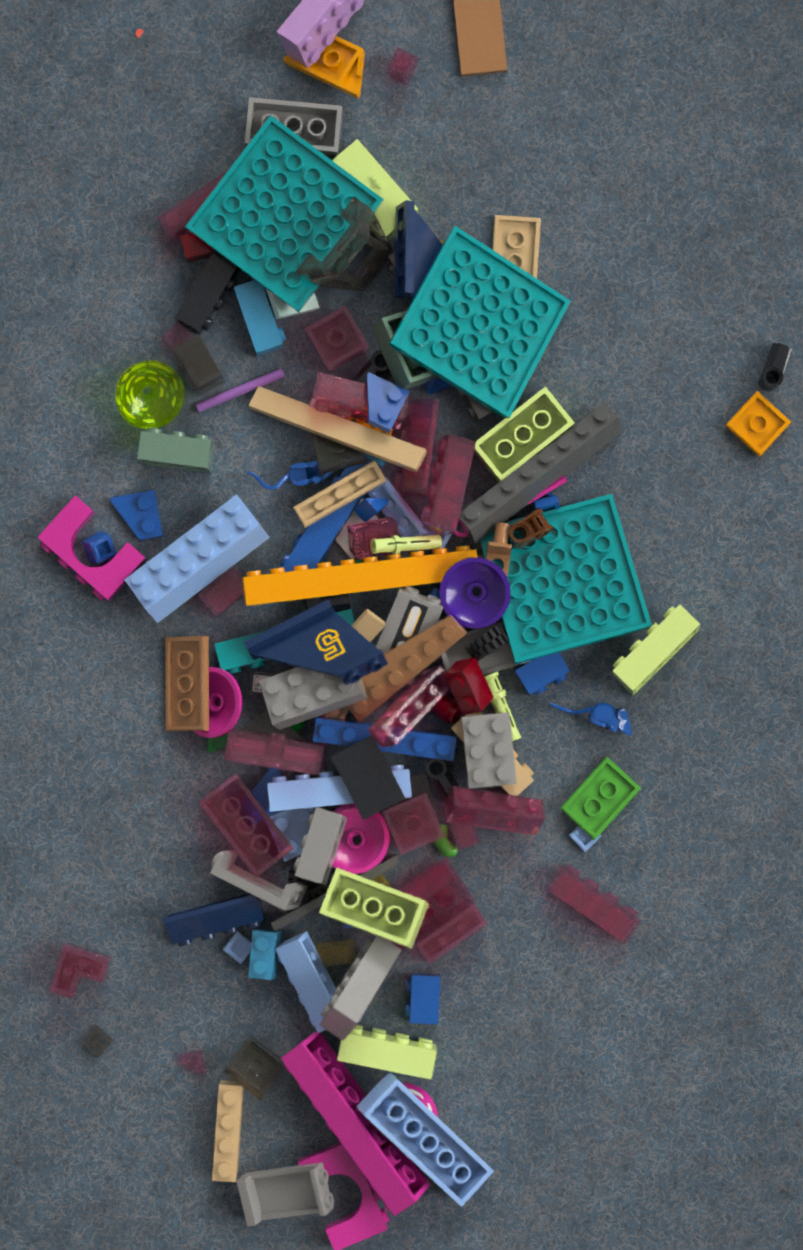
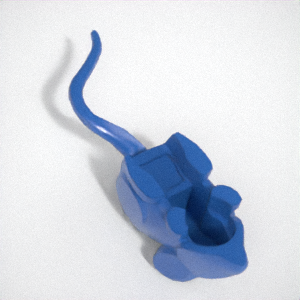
[247,461,334,490]
[549,702,631,736]

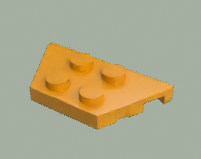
[283,35,365,99]

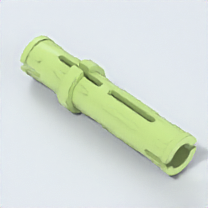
[371,534,442,554]

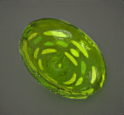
[115,360,185,429]

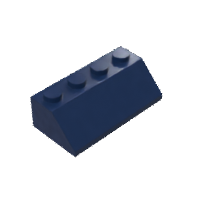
[163,893,265,947]

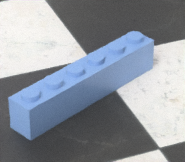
[267,765,412,812]

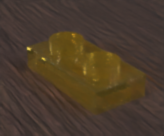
[314,939,356,967]

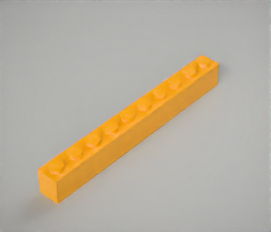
[241,545,477,606]

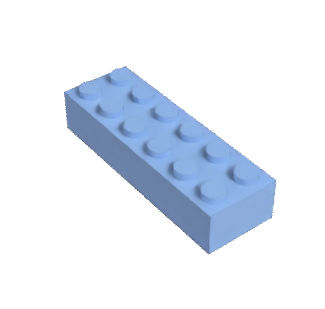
[124,494,270,623]
[357,1071,494,1207]

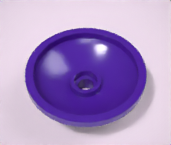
[440,557,511,628]

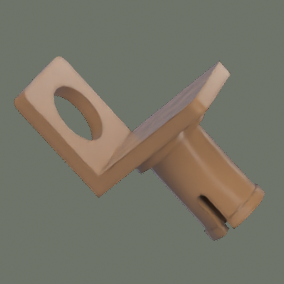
[486,523,512,577]

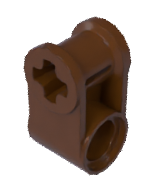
[508,509,554,549]

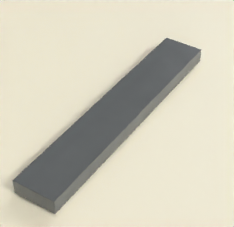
[271,854,400,931]

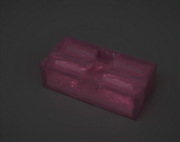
[224,728,327,775]

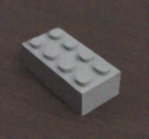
[245,97,343,159]
[259,667,368,730]
[320,936,401,1041]

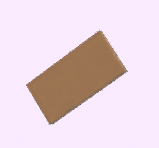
[453,0,507,77]
[165,636,209,731]

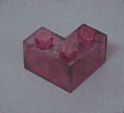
[49,943,112,998]

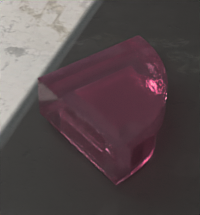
[178,1049,207,1074]

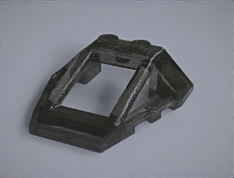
[296,196,394,291]

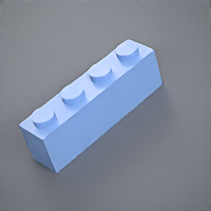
[275,931,336,1033]

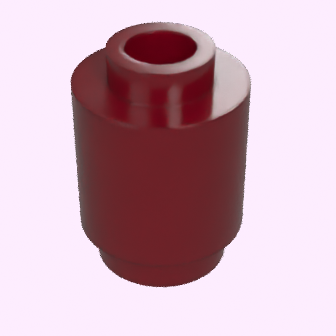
[429,692,463,724]

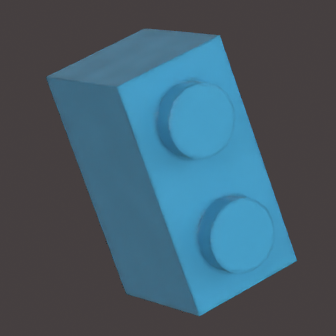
[248,928,282,980]

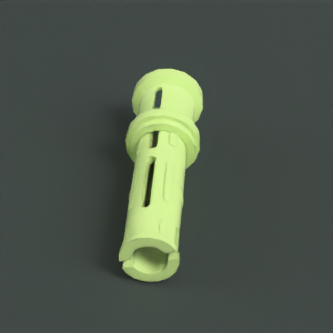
[484,671,521,741]

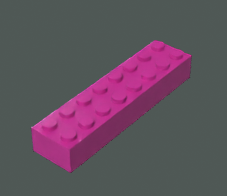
[281,1030,431,1216]

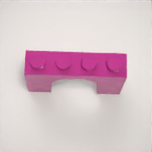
[38,496,147,601]
[298,1142,390,1250]

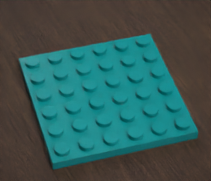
[185,115,384,313]
[388,226,571,419]
[479,494,652,664]

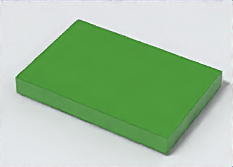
[559,757,641,840]

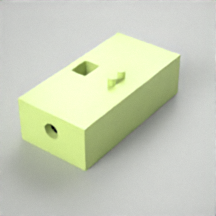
[332,139,418,244]

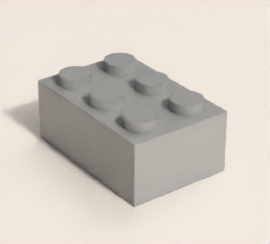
[461,713,517,789]

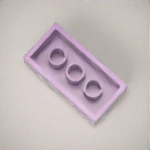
[276,0,365,68]

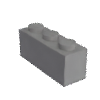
[294,807,347,886]

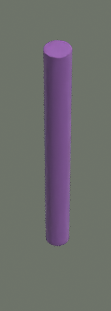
[196,368,285,413]

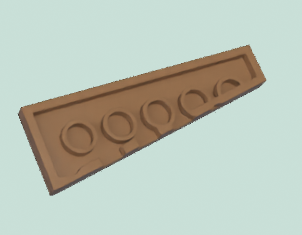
[346,615,467,722]

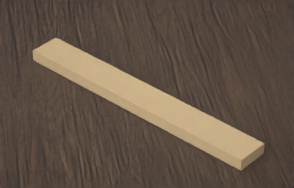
[248,386,427,473]

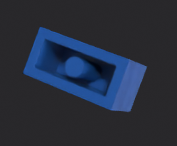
[514,653,570,696]
[405,973,440,1024]

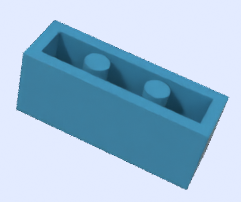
[234,280,286,356]

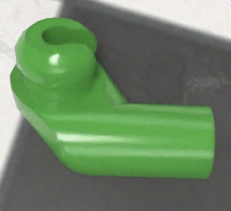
[435,824,458,858]

